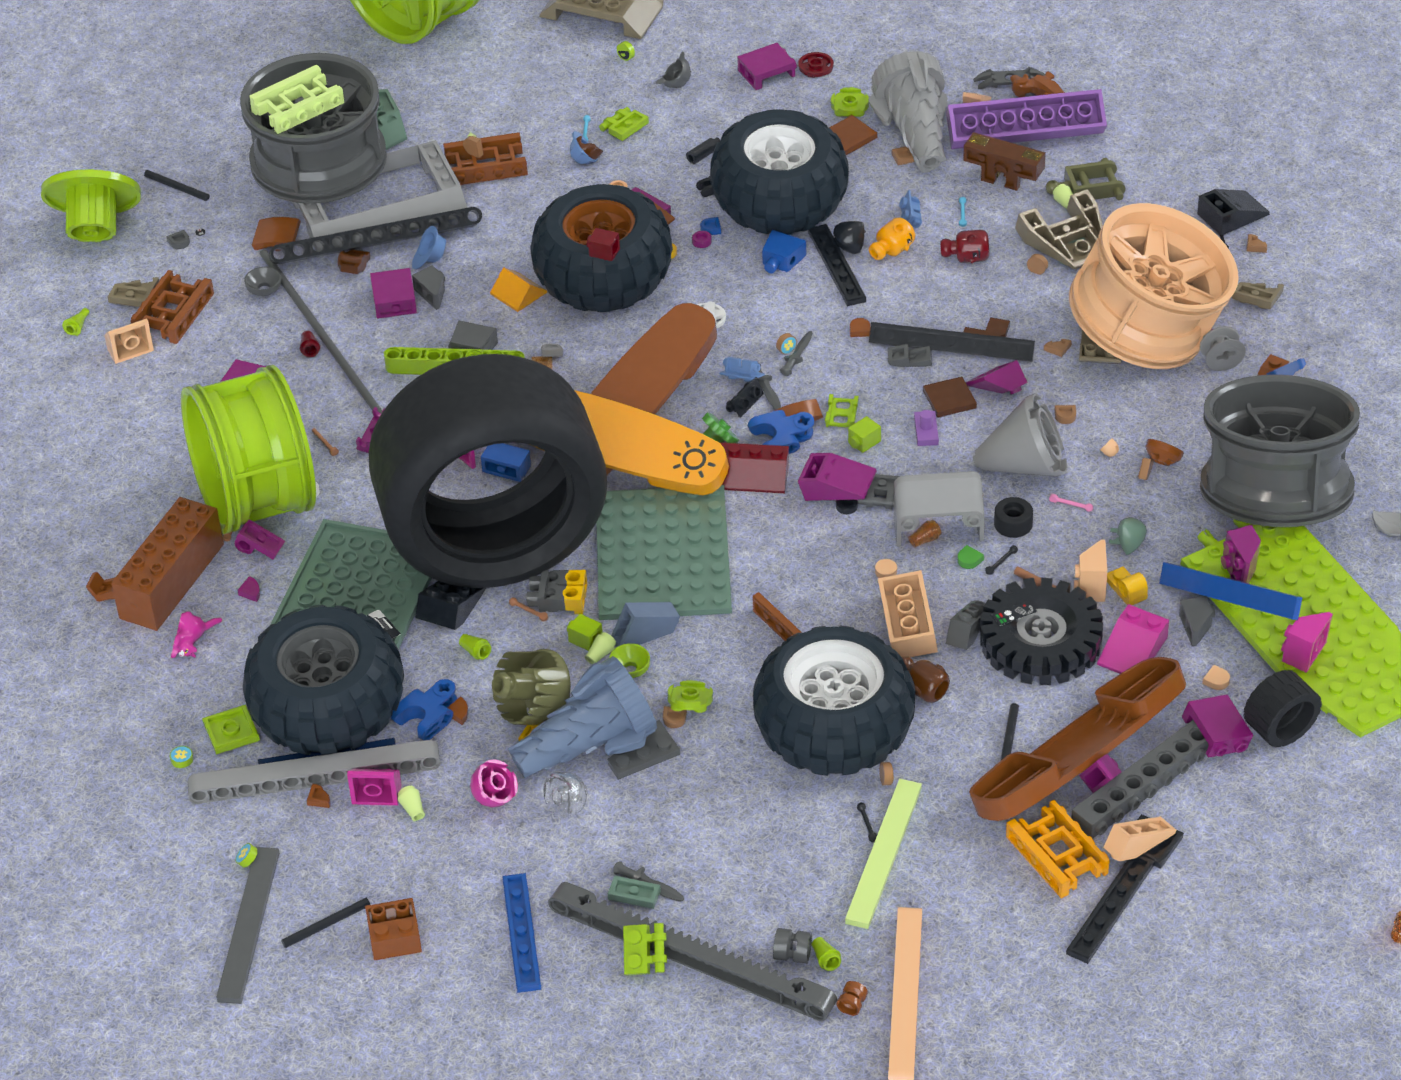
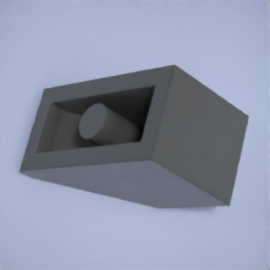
[412,265,445,310]
[1179,596,1215,647]

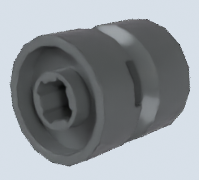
[773,928,812,964]

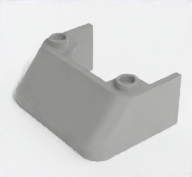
[894,471,985,547]

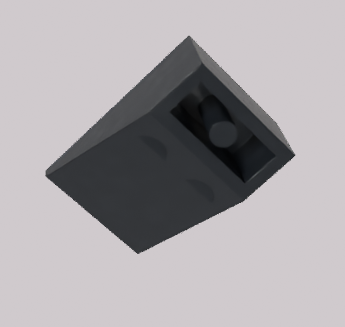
[1197,189,1270,236]
[415,581,486,630]

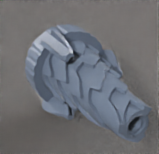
[508,656,657,778]

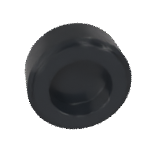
[836,499,858,515]

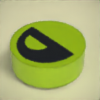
[617,41,635,61]

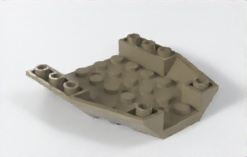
[539,0,664,39]

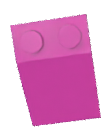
[1097,604,1169,674]

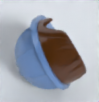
[570,131,603,164]

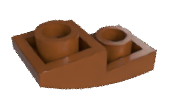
[774,399,823,422]

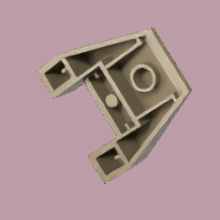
[1015,189,1103,269]

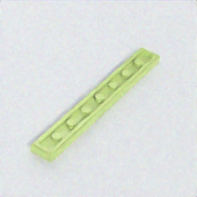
[845,778,922,929]

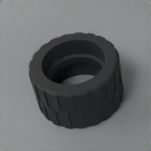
[1243,670,1322,747]

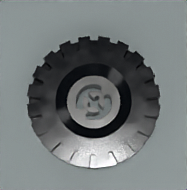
[980,577,1103,685]

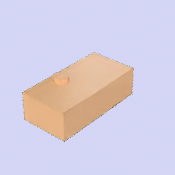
[878,570,938,657]

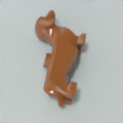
[1010,71,1065,97]

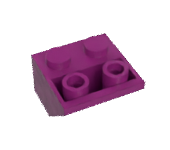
[1221,525,1261,583]

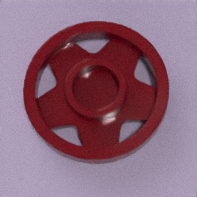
[798,52,834,78]

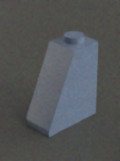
[611,602,680,647]

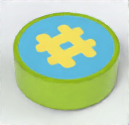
[170,746,194,768]
[235,843,257,868]

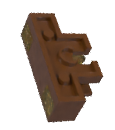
[963,132,1046,191]

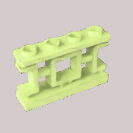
[249,65,344,134]

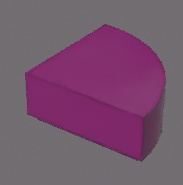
[237,576,260,602]

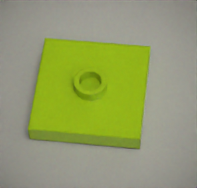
[202,704,260,755]

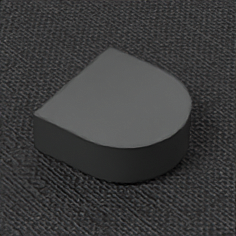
[166,230,190,249]

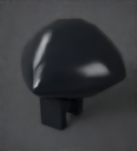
[833,221,866,254]

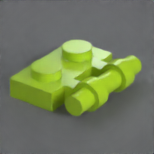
[599,107,649,141]
[623,923,667,976]

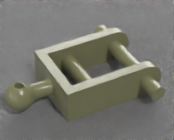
[1045,158,1126,200]

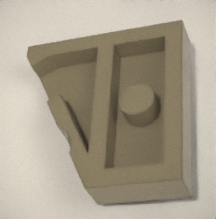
[108,277,159,307]
[1232,282,1284,309]

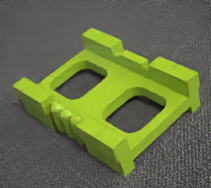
[825,394,859,427]

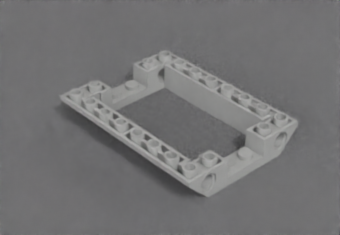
[293,140,469,252]

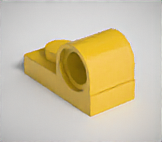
[1107,566,1148,605]

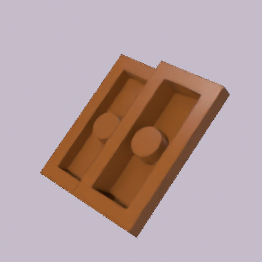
[252,217,301,251]

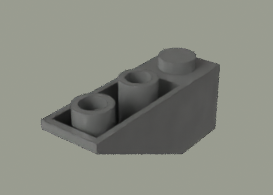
[945,600,985,650]

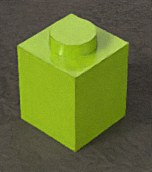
[848,416,881,453]
[567,614,603,651]

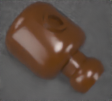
[902,656,950,703]

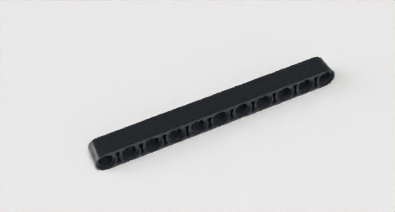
[269,207,482,264]

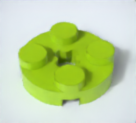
[831,87,869,117]
[667,680,713,713]

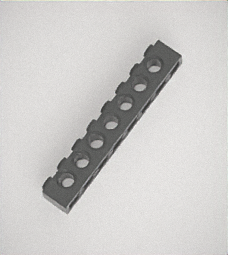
[1071,720,1209,839]

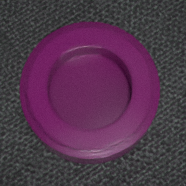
[692,231,712,248]

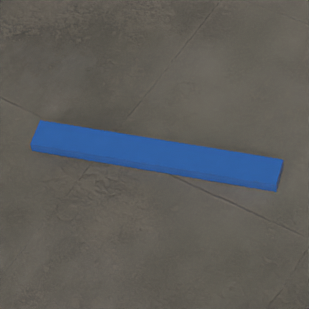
[1159,562,1302,620]

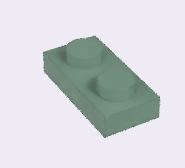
[607,876,661,909]

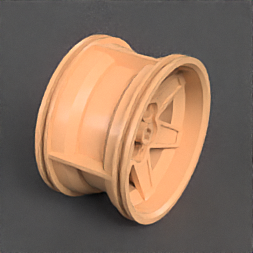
[1069,203,1238,369]

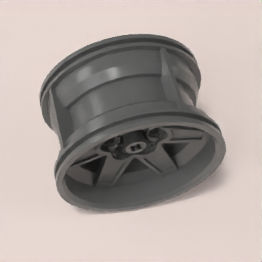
[240,53,387,203]
[1200,375,1360,527]

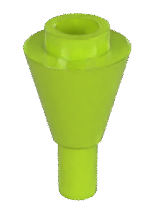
[62,308,90,336]

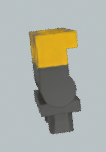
[526,569,588,614]

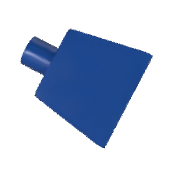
[762,230,807,274]

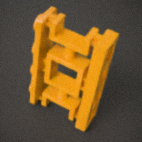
[1006,800,1110,899]

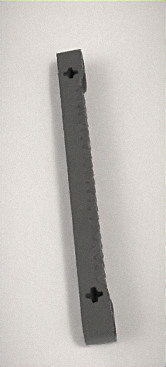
[548,882,837,1021]

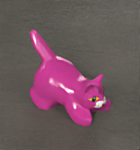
[171,611,222,658]

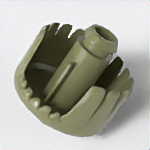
[492,649,571,726]

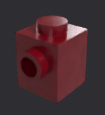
[586,228,620,261]

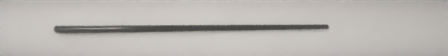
[260,249,382,414]

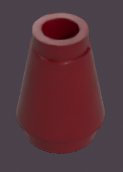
[300,331,320,358]

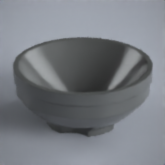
[244,266,281,297]

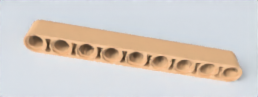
[888,907,922,1080]

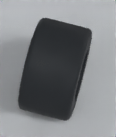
[994,497,1033,538]

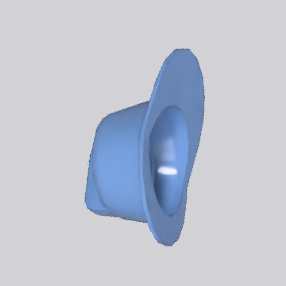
[412,226,446,269]

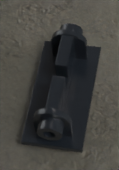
[726,377,764,418]

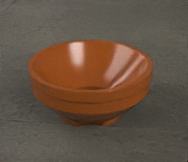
[1145,439,1184,467]

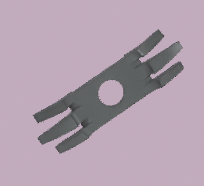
[973,67,1045,89]

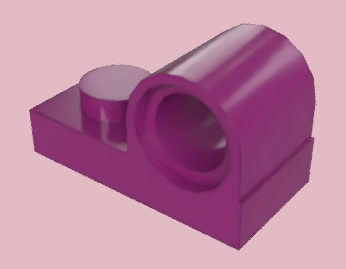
[234,519,285,560]

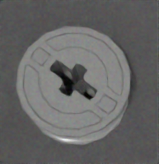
[1200,326,1246,371]

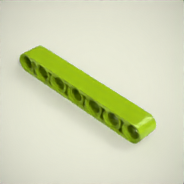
[384,347,525,375]

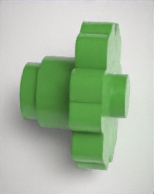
[702,412,739,443]

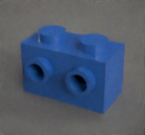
[481,443,531,482]

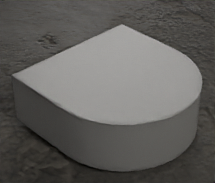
[541,344,563,357]

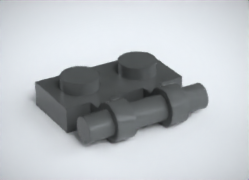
[858,474,900,509]

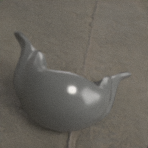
[656,52,691,88]

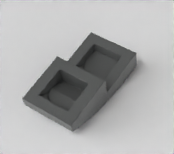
[888,344,932,367]

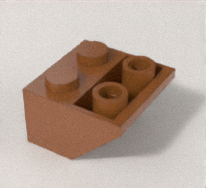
[365,898,422,960]

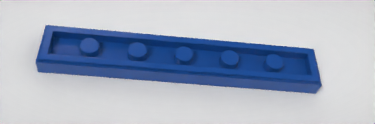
[502,873,541,993]

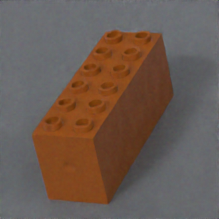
[111,497,224,631]

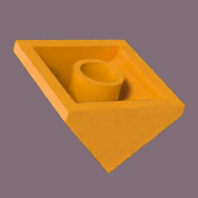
[490,267,547,312]

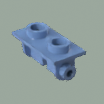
[899,190,922,228]
[719,356,765,382]

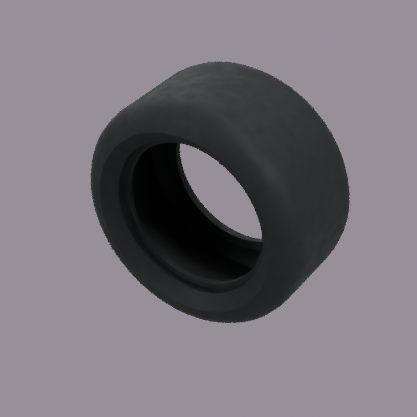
[369,354,607,588]

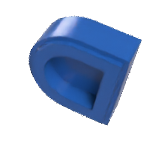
[700,217,721,235]

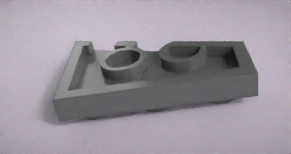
[607,720,680,780]

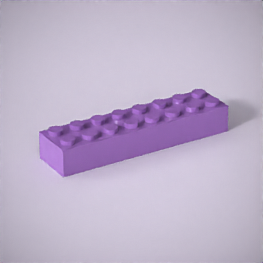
[946,89,1107,149]

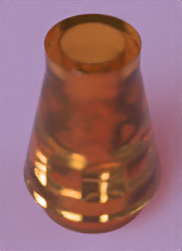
[908,519,942,548]

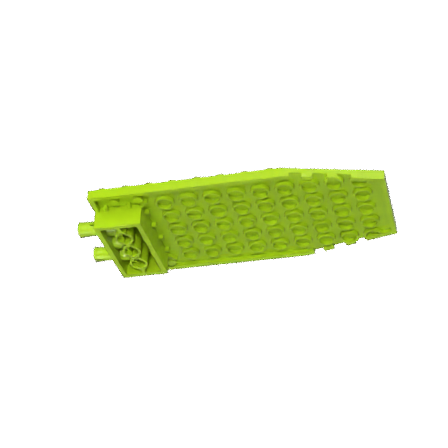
[1180,519,1401,738]

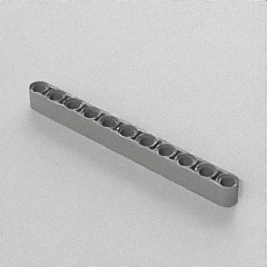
[187,740,441,804]

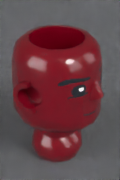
[940,229,989,263]

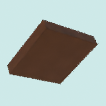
[923,376,977,418]

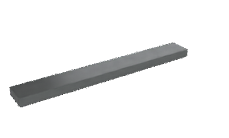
[216,847,280,1004]

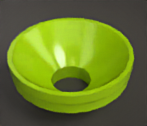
[609,643,650,678]

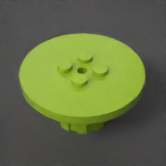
[41,169,141,242]

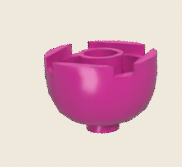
[470,759,518,808]

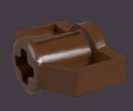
[338,249,370,274]

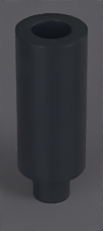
[686,137,720,164]

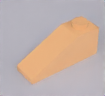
[1103,816,1177,861]

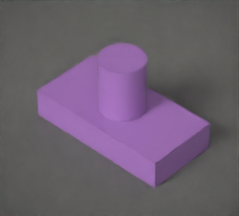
[914,410,939,446]

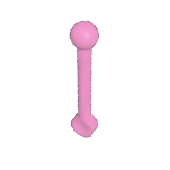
[1049,494,1093,512]

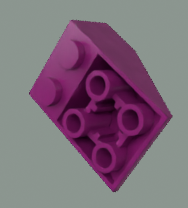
[798,453,877,501]

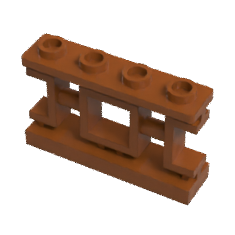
[443,132,528,185]
[131,270,214,344]

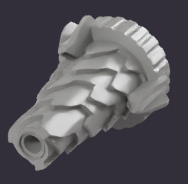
[868,51,947,173]

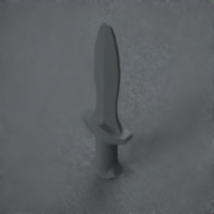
[780,331,813,376]
[757,363,781,409]
[613,861,684,901]

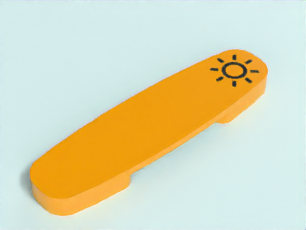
[531,390,729,495]

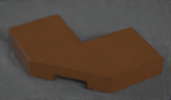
[963,317,1010,337]

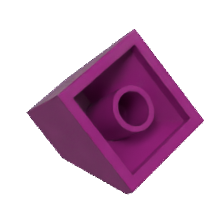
[966,360,1028,395]

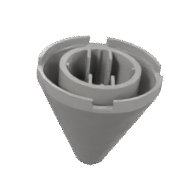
[973,393,1067,477]

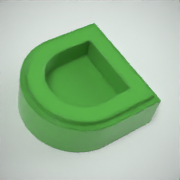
[958,545,984,569]

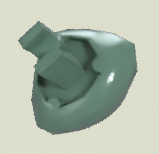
[1109,517,1147,555]

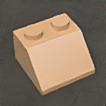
[104,319,154,364]
[1074,540,1107,602]

